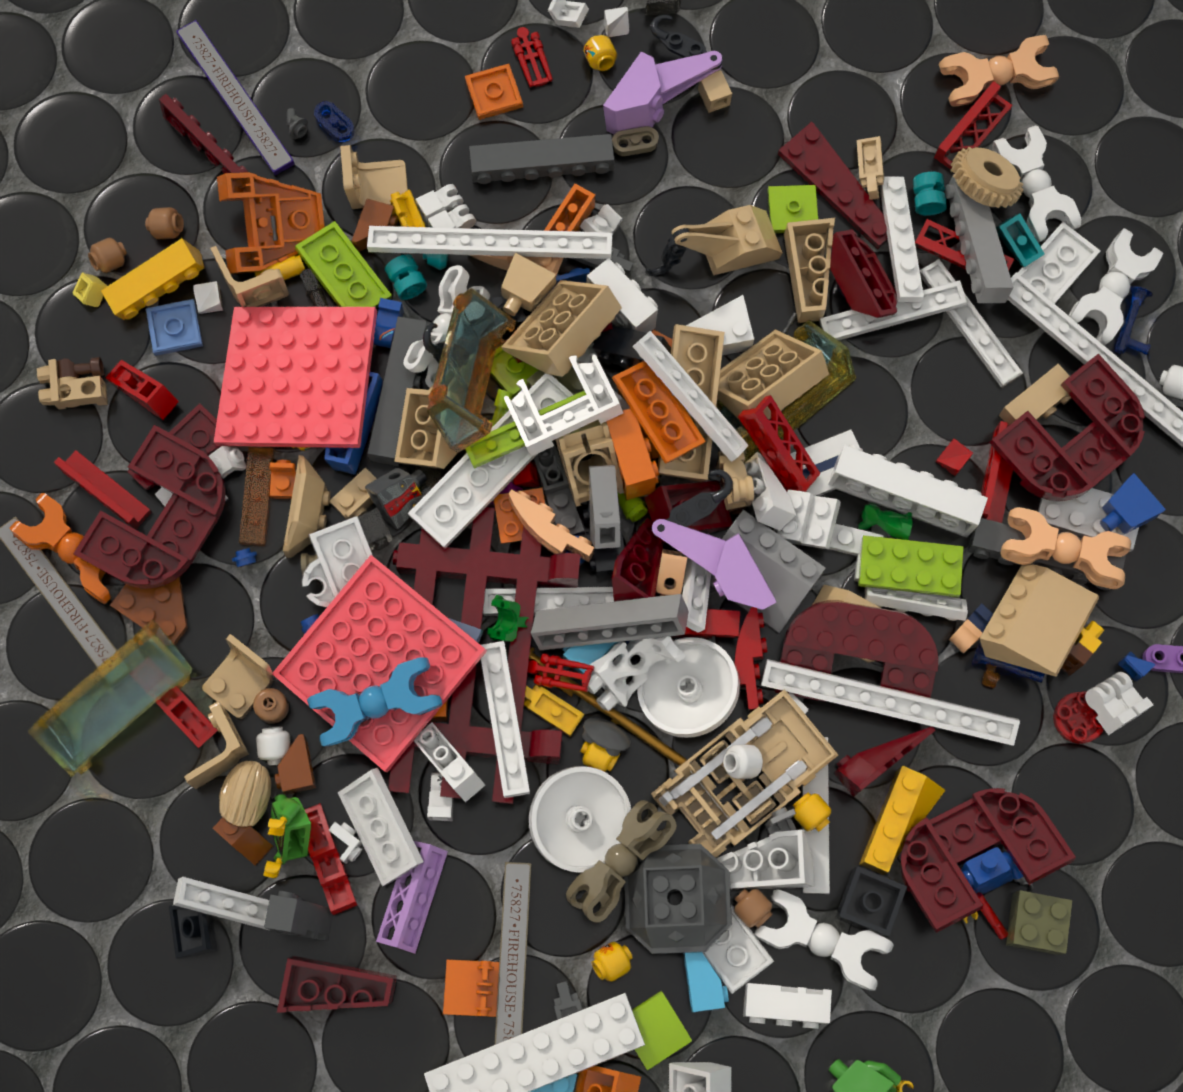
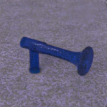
[1114,286,1153,355]
[971,642,1045,683]

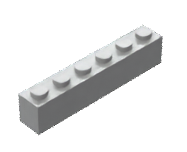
[945,176,1014,303]
[531,594,689,650]

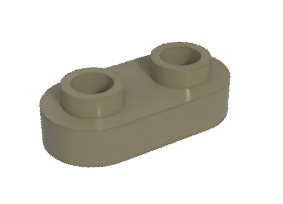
[612,126,659,156]

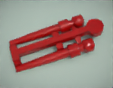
[511,27,553,87]
[528,654,594,692]

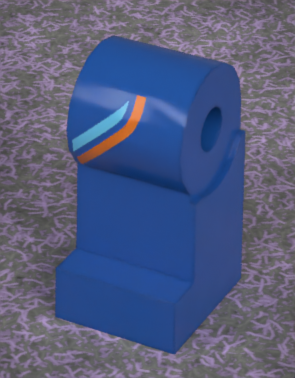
[373,298,404,348]

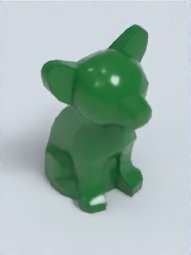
[858,503,912,540]

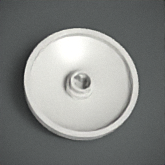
[637,637,740,738]
[529,766,631,872]

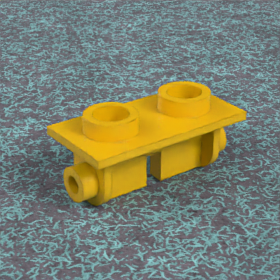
[390,189,426,227]

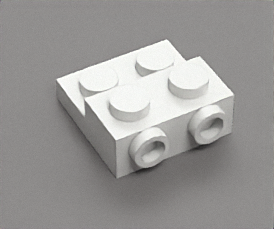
[774,490,841,550]

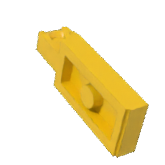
[524,685,584,737]

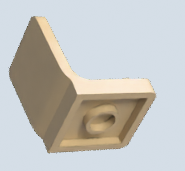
[340,145,408,209]
[210,246,289,307]
[202,634,274,719]
[184,701,249,789]

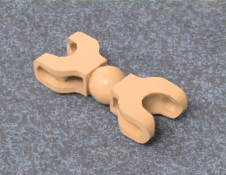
[939,35,1060,107]
[1001,507,1131,589]

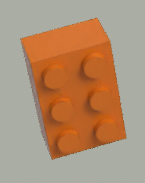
[606,408,659,500]

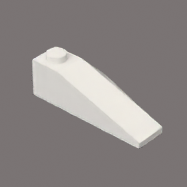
[716,830,815,890]
[669,1062,731,1092]

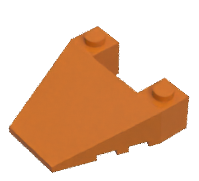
[217,172,325,274]

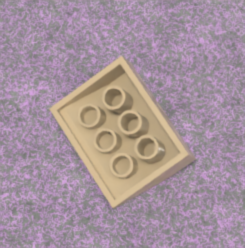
[501,280,622,377]
[717,330,829,420]
[980,564,1099,677]

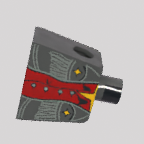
[365,468,427,529]

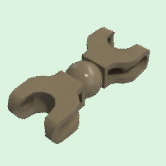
[566,800,677,922]

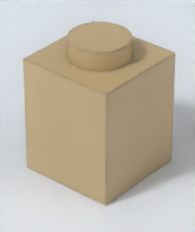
[698,70,732,113]

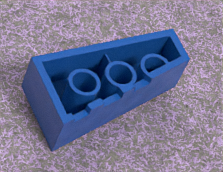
[325,372,383,475]

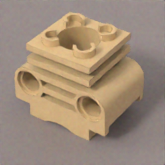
[555,420,624,507]

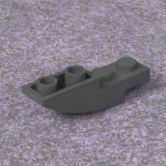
[533,441,585,536]

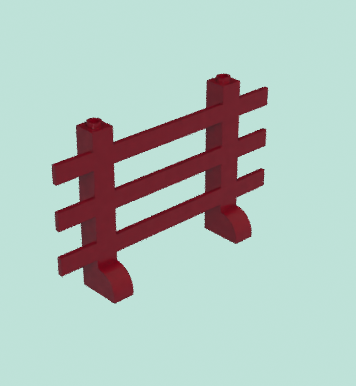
[388,507,581,804]

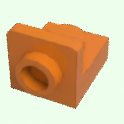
[269,460,297,499]

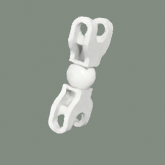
[992,125,1081,243]
[1068,228,1163,346]
[403,265,490,388]
[754,889,894,991]

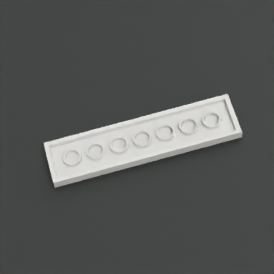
[408,373,573,549]
[424,993,645,1092]

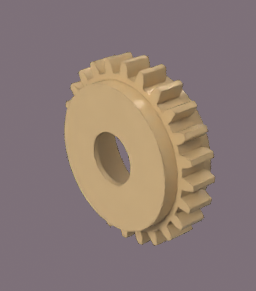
[951,147,1024,208]

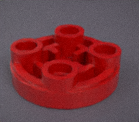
[1053,691,1104,744]

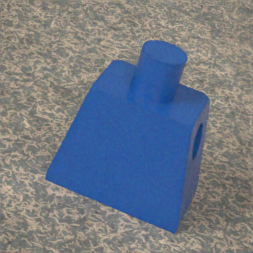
[1100,473,1166,534]

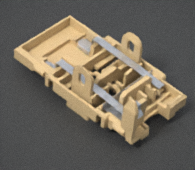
[651,689,838,858]

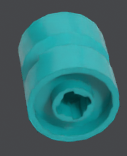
[913,172,947,216]
[384,254,427,300]

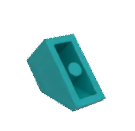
[996,213,1045,267]

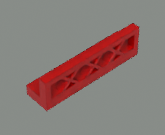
[934,81,1012,170]
[915,219,1014,271]
[738,395,820,492]
[981,421,1013,523]
[54,450,152,530]

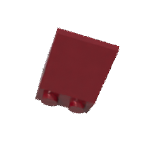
[645,481,733,544]

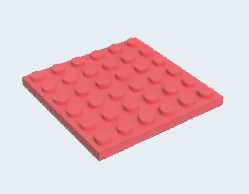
[214,307,377,448]
[272,555,487,772]

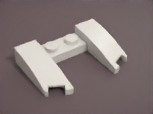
[504,355,623,456]

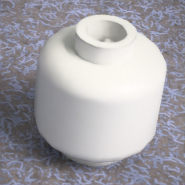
[1159,365,1183,400]
[256,727,291,765]
[723,744,763,779]

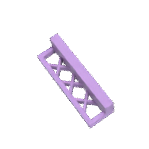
[376,841,448,954]

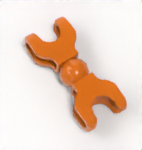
[9,493,111,604]

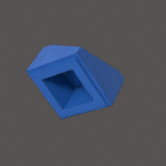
[1118,652,1155,681]

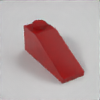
[105,360,179,420]

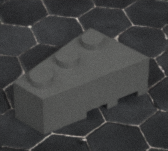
[264,891,333,941]

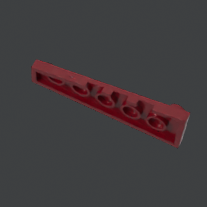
[159,94,248,174]
[778,122,888,250]

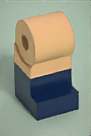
[949,603,993,654]

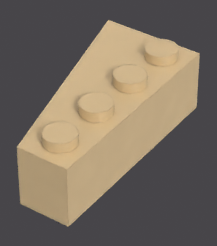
[784,218,835,323]

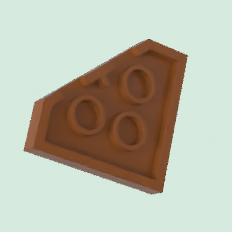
[110,577,188,649]

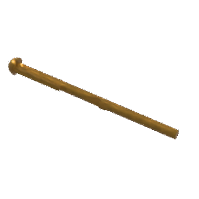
[529,647,688,766]

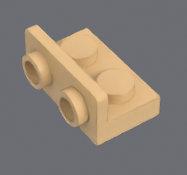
[329,468,377,520]

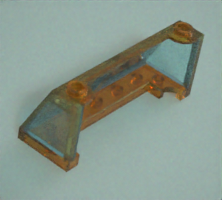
[427,288,516,453]

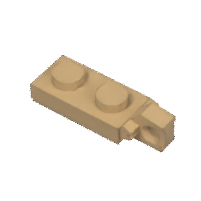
[857,136,884,200]

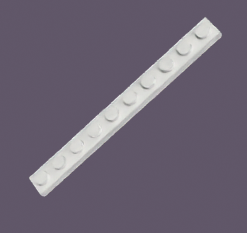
[367,226,612,259]
[1007,272,1183,447]
[761,659,1020,746]

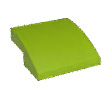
[632,991,692,1070]

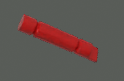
[976,892,1008,939]

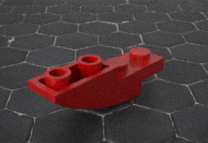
[735,607,768,712]

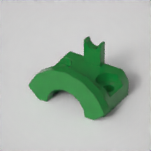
[487,595,529,641]

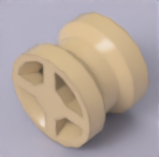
[731,476,754,503]

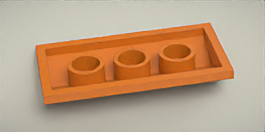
[612,361,706,464]

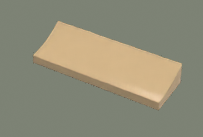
[658,324,725,482]

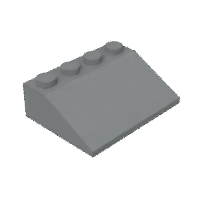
[710,510,826,634]

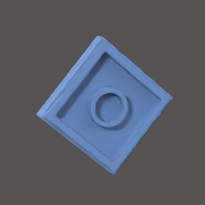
[146,299,203,356]

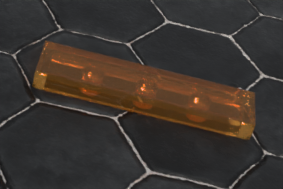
[239,447,274,546]

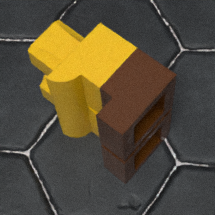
[1061,621,1104,676]

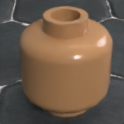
[145,207,184,240]
[88,238,127,273]
[253,688,289,724]
[734,888,773,928]

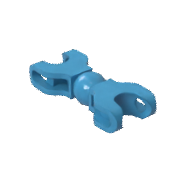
[307,657,443,746]

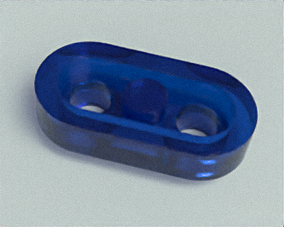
[314,101,355,142]

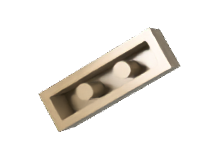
[999,364,1072,426]

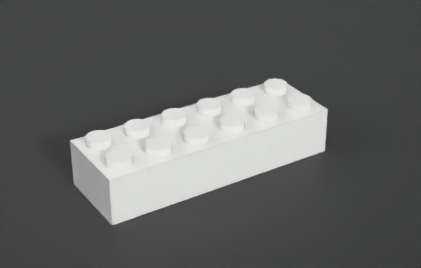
[828,445,988,537]

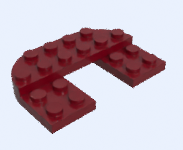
[989,353,1145,501]
[73,425,226,589]
[775,600,938,702]
[901,788,1076,933]

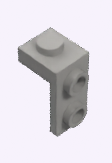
[765,807,796,835]

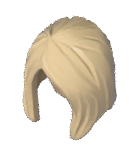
[219,761,271,827]

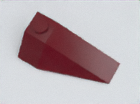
[612,518,664,602]
[834,726,935,797]

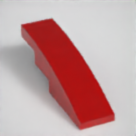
[670,609,740,638]
[130,657,218,748]
[304,803,357,915]

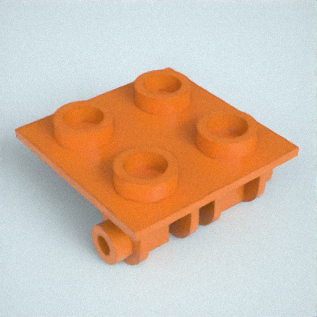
[494,488,545,544]
[443,960,499,1017]

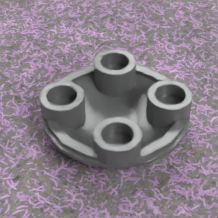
[582,718,631,756]

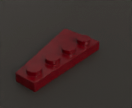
[127,403,221,490]

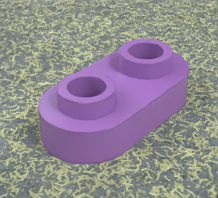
[1143,644,1183,673]

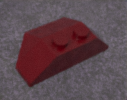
[830,229,897,318]

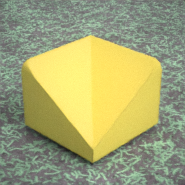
[73,272,107,307]

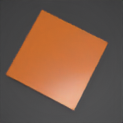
[465,64,523,120]

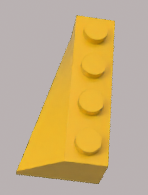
[101,238,204,320]
[859,766,945,875]

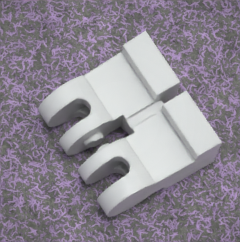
[415,184,476,229]
[1085,672,1153,735]

